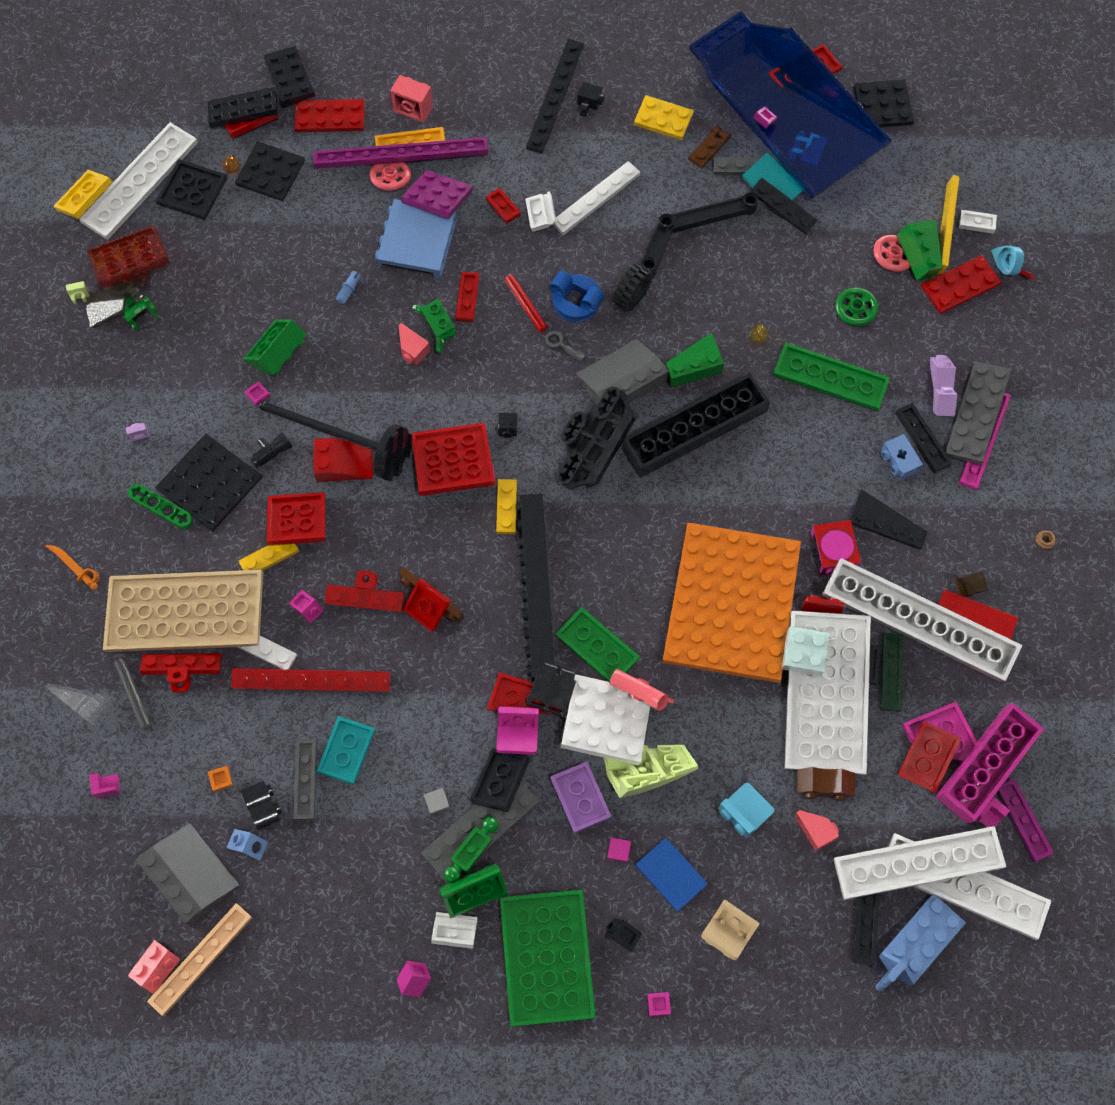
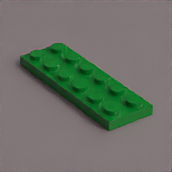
[773,342,890,412]

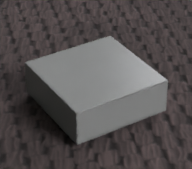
[424,788,450,815]

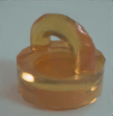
[222,154,240,174]

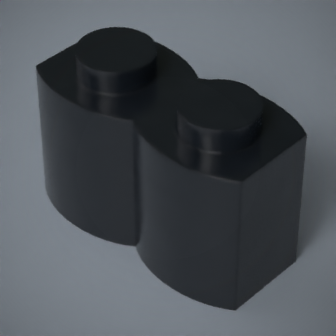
[241,781,282,830]

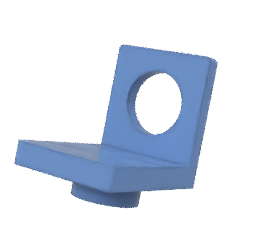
[226,829,268,861]

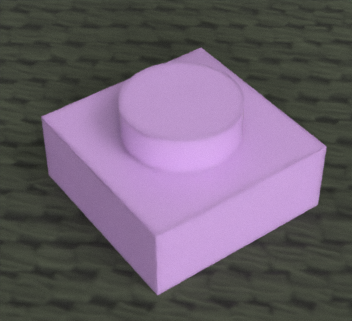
[126,423,149,442]

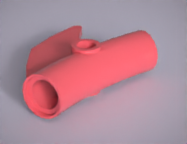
[609,669,675,711]

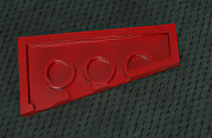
[487,672,569,716]

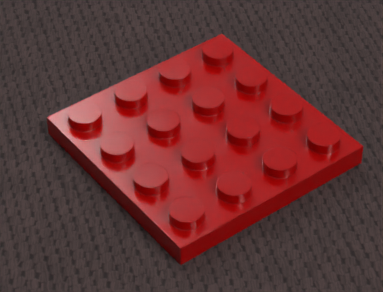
[411,423,495,496]

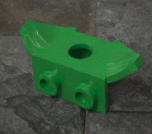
[118,286,159,330]
[412,298,456,354]

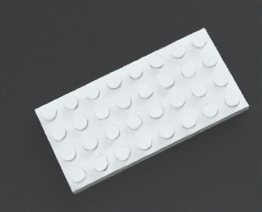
[784,611,871,775]

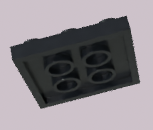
[854,79,914,129]
[235,141,305,202]
[156,159,227,220]

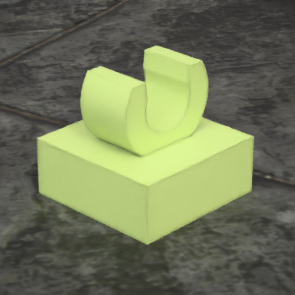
[66,281,89,304]

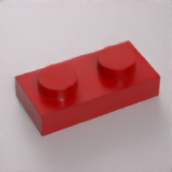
[486,188,521,225]

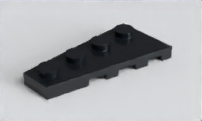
[850,489,928,550]

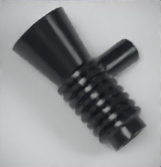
[250,432,292,468]

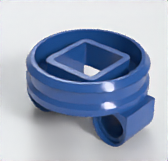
[550,270,604,322]

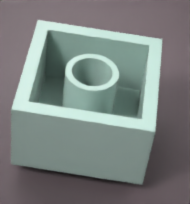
[782,626,830,676]

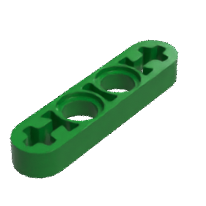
[128,484,193,530]

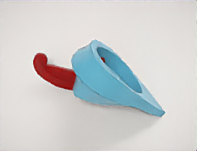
[991,246,1035,279]

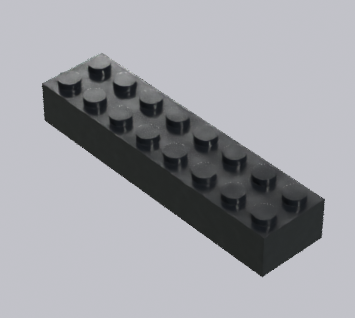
[622,373,770,478]

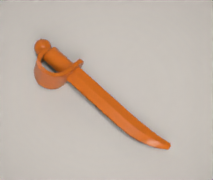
[46,545,100,590]

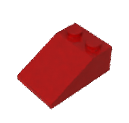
[314,438,373,482]

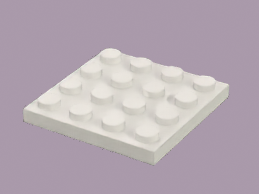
[560,674,650,766]

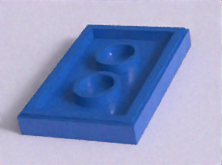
[635,838,708,912]

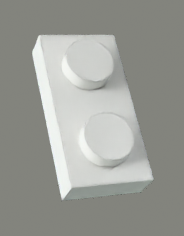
[958,210,997,234]

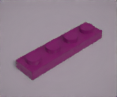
[997,779,1054,862]

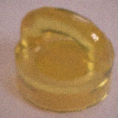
[749,323,768,344]

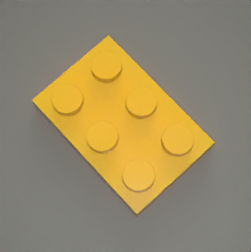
[634,95,694,140]
[54,170,112,219]

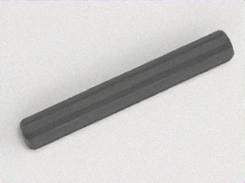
[114,658,152,730]

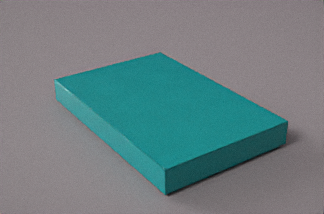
[742,152,804,201]
[316,716,376,785]

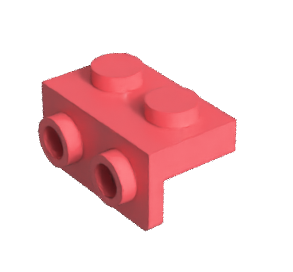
[128,940,180,994]

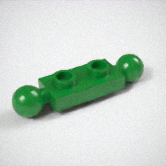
[444,817,499,883]

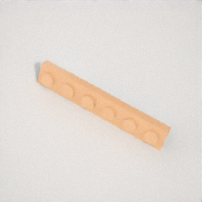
[147,903,252,1016]

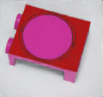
[811,520,861,576]

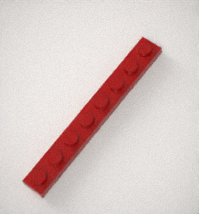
[231,668,391,692]

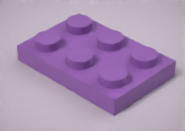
[550,762,612,834]

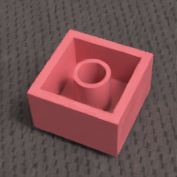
[390,75,433,123]

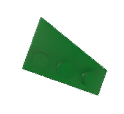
[897,220,943,281]

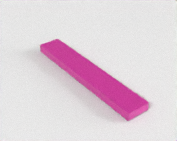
[959,393,1011,491]

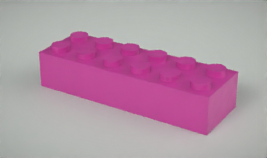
[935,703,1044,824]

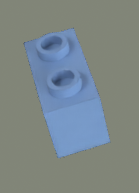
[881,434,923,480]

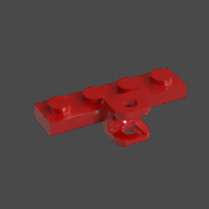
[325,570,405,612]
[140,653,222,693]

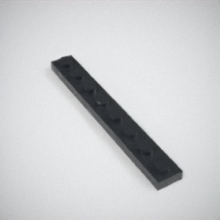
[526,39,584,154]

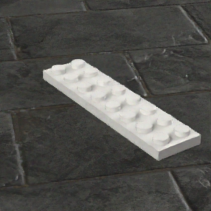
[79,122,198,240]
[833,826,1006,900]
[889,833,1051,940]

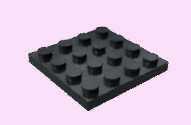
[155,434,263,532]

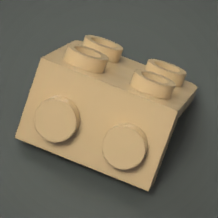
[701,899,760,960]

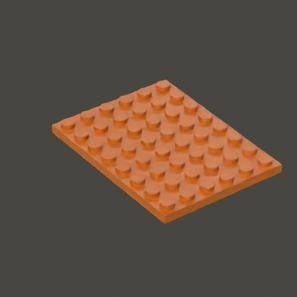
[662,523,801,683]

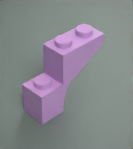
[930,355,957,416]

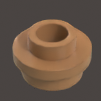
[1036,531,1056,549]

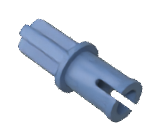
[336,271,362,304]

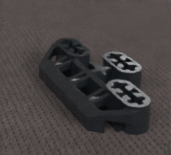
[557,386,636,490]

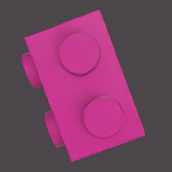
[496,707,539,755]

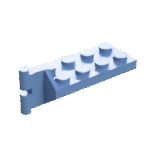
[876,895,966,991]

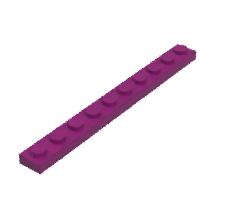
[313,137,489,169]

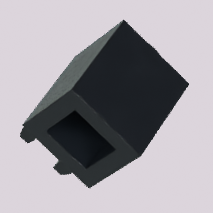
[577,81,604,116]

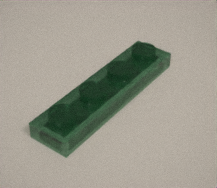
[880,633,903,712]

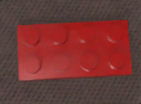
[295,99,365,132]
[921,255,1002,315]

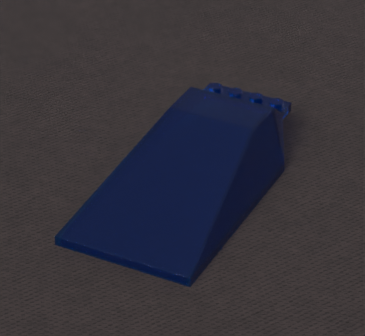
[689,11,892,199]

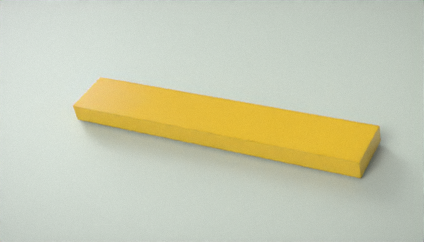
[938,175,959,274]

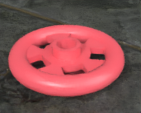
[369,162,411,191]
[873,235,911,272]

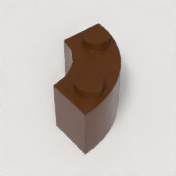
[797,767,855,801]

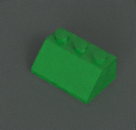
[243,319,307,375]
[438,864,508,919]

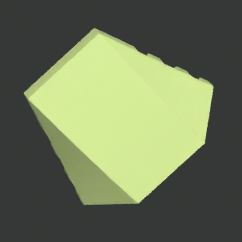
[603,745,698,798]

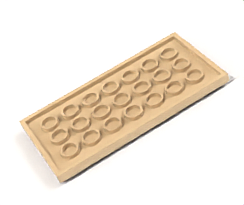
[103,570,263,652]

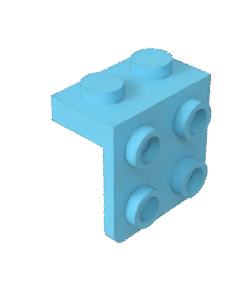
[718,783,774,838]

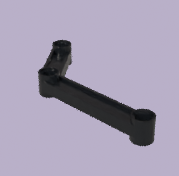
[641,192,759,277]

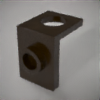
[953,572,989,597]

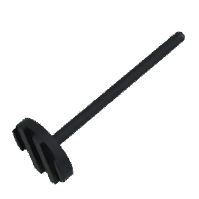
[259,401,413,482]

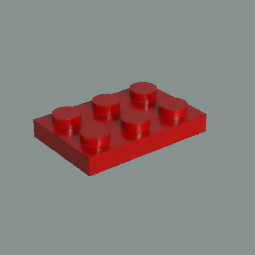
[897,720,961,793]

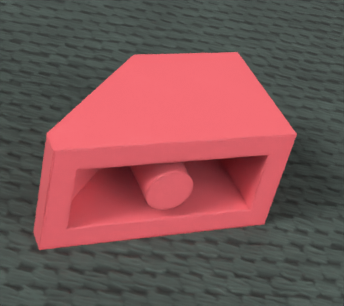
[399,323,430,366]
[794,810,839,852]

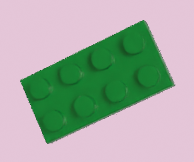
[555,607,640,682]

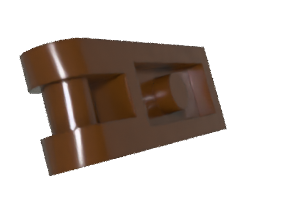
[688,125,731,169]

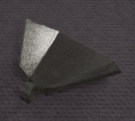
[85,263,153,329]

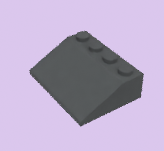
[576,339,669,414]
[136,824,240,926]

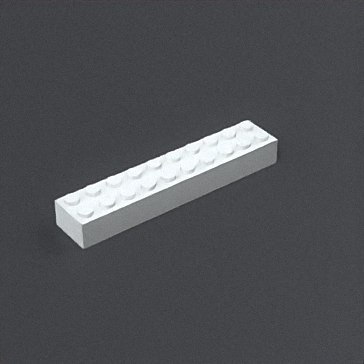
[822,558,1022,682]

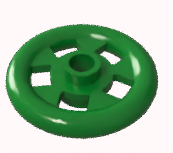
[835,287,878,326]

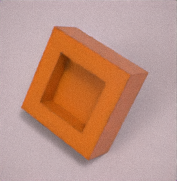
[208,766,233,792]

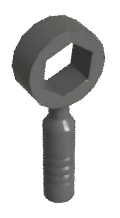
[545,331,585,363]

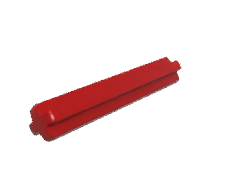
[505,274,547,333]

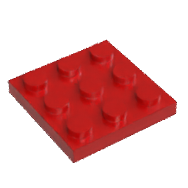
[267,492,326,546]

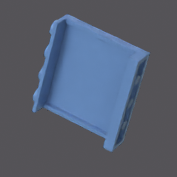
[375,199,457,279]

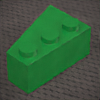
[665,333,724,388]

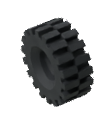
[612,263,654,311]

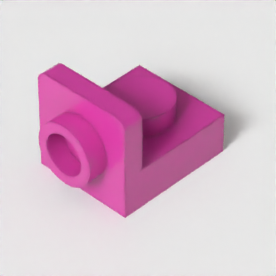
[288,590,323,623]

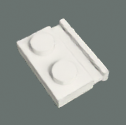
[526,191,557,232]
[431,912,477,949]

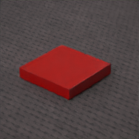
[403,578,451,632]

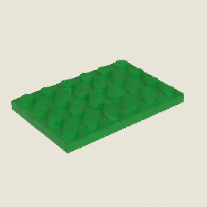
[500,890,595,1027]

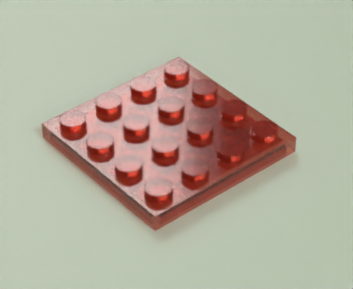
[87,225,170,288]

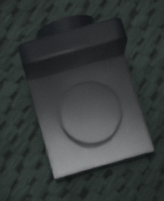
[498,413,517,438]
[605,919,642,951]

